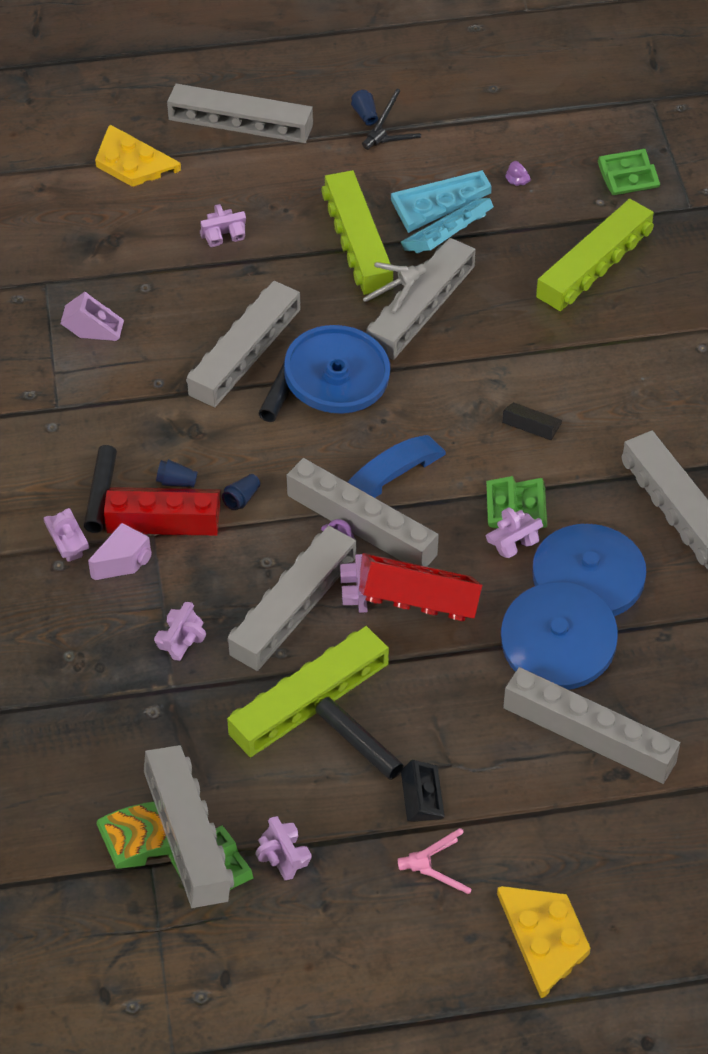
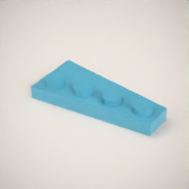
[391,170,492,233]
[401,198,493,253]

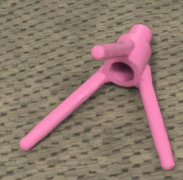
[398,828,471,894]

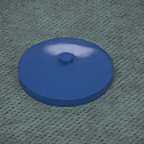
[284,325,390,413]
[532,524,646,616]
[501,582,618,690]

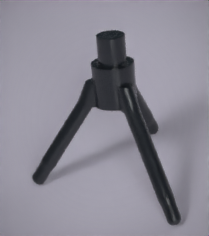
[362,89,421,150]

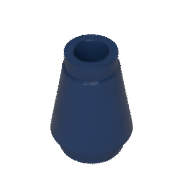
[351,90,378,126]
[156,459,198,488]
[222,474,260,510]

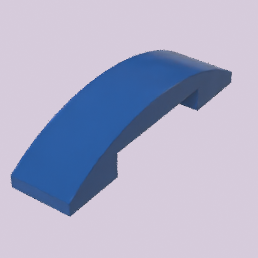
[347,435,446,498]

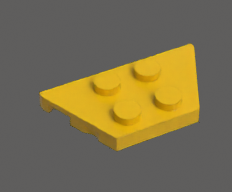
[95,125,181,187]
[497,886,591,998]

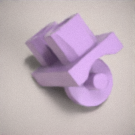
[200,204,246,247]
[44,508,89,562]
[486,508,543,558]
[340,554,367,613]
[154,602,206,661]
[255,816,311,880]

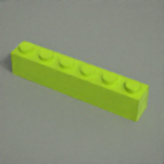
[321,170,393,295]
[536,199,654,311]
[227,626,389,758]

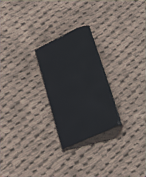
[502,402,562,440]
[401,759,445,822]

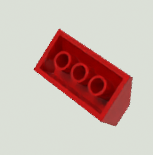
[104,487,221,536]
[359,553,482,621]

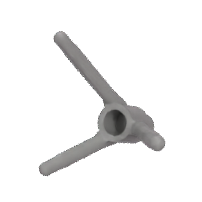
[363,262,426,314]

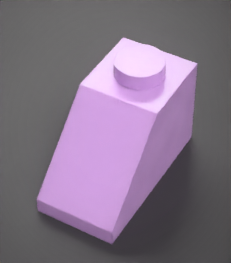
[60,292,124,341]
[88,523,152,580]

